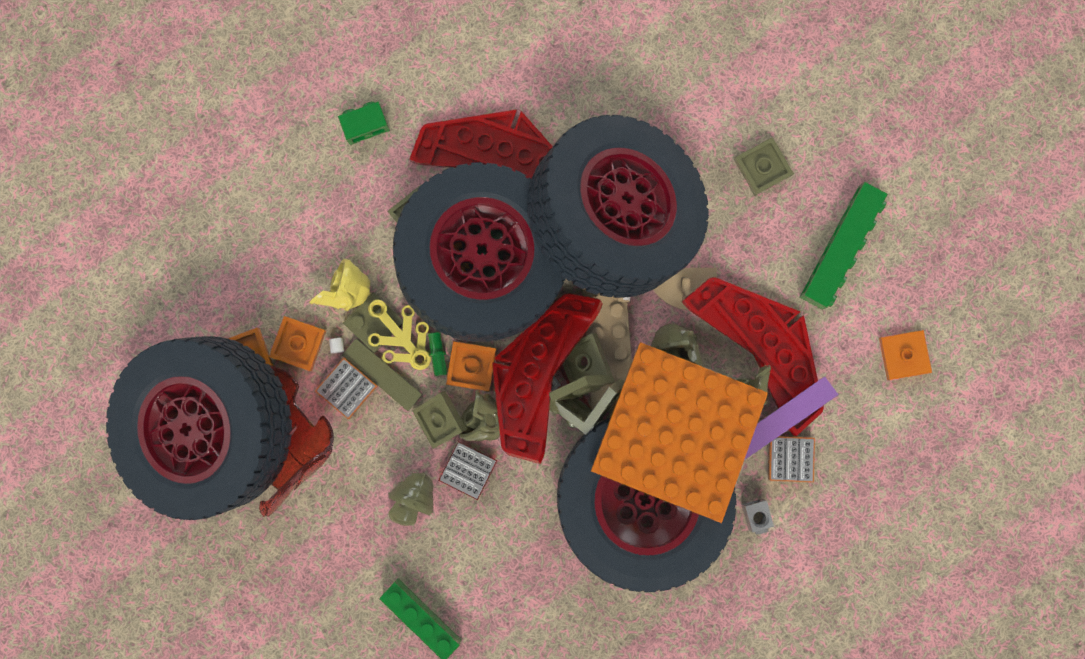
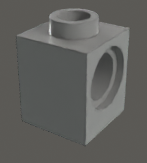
[741,499,774,534]

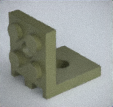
[549,333,615,402]
[550,379,624,435]

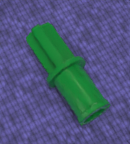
[428,332,447,377]

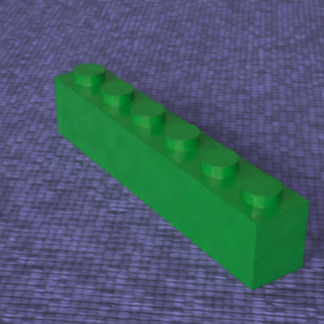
[799,182,888,310]

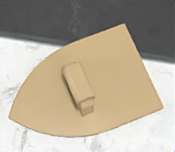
[653,268,717,310]

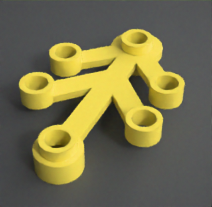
[367,300,431,370]

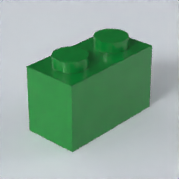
[338,101,390,145]

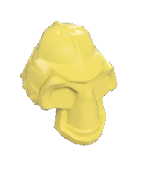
[309,259,371,311]

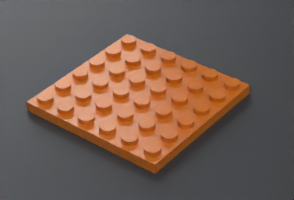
[591,342,768,523]

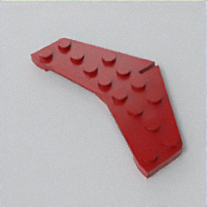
[409,109,553,179]
[681,277,824,436]
[492,294,603,464]

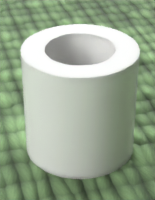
[329,338,344,354]

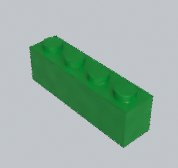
[379,578,462,659]

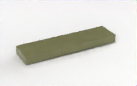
[342,339,423,411]

